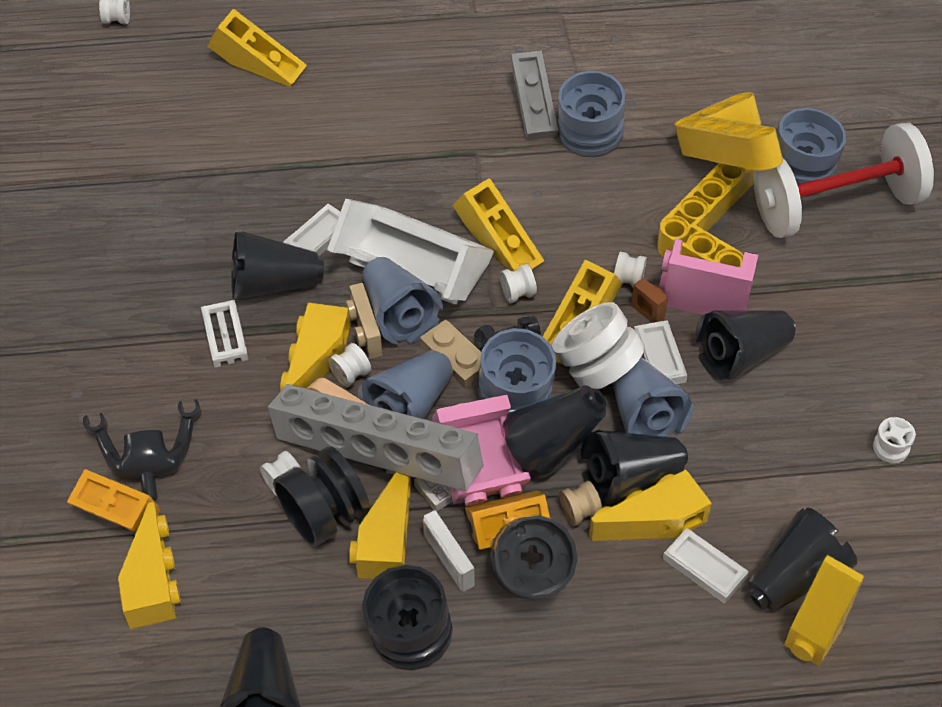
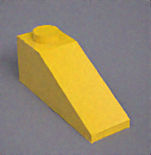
[207,8,307,87]
[452,178,544,271]
[543,259,622,367]
[349,472,411,579]
[784,555,864,666]

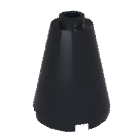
[231,231,324,299]
[695,310,796,380]
[503,386,607,478]
[581,430,688,505]
[748,507,857,611]
[220,627,300,707]

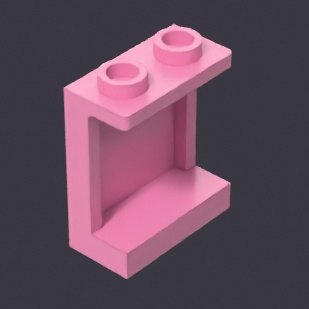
[659,239,758,315]
[431,395,531,506]

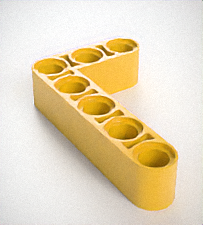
[674,92,783,171]
[657,163,754,268]

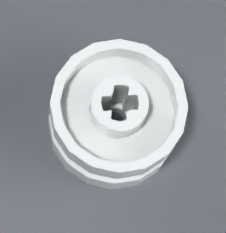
[552,302,645,389]

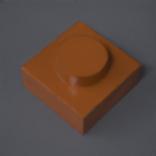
[631,278,668,323]

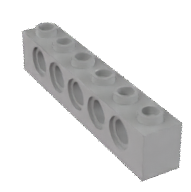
[268,384,484,491]

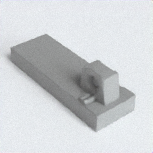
[511,50,558,140]

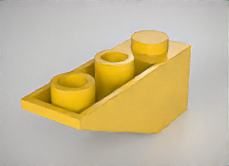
[280,303,351,391]
[589,470,712,541]
[118,502,181,629]

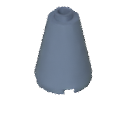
[363,257,443,344]
[357,350,453,419]
[611,357,694,436]

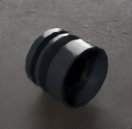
[273,446,371,547]
[489,515,578,599]
[362,565,453,670]

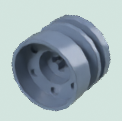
[558,71,626,157]
[776,108,846,194]
[477,328,556,415]

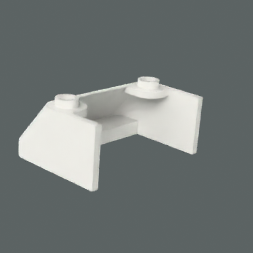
[327,198,494,304]

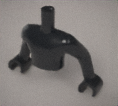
[83,399,202,500]

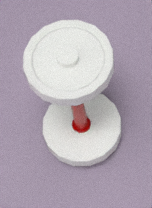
[754,123,934,238]

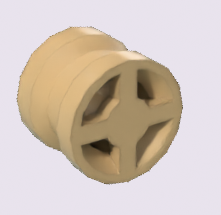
[559,481,602,526]

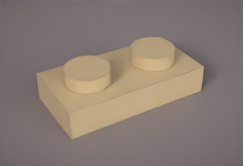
[345,283,382,359]
[420,319,481,388]

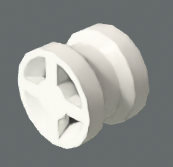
[99,0,130,24]
[614,251,647,288]
[500,264,537,303]
[328,343,372,387]
[873,417,916,463]
[260,451,300,496]

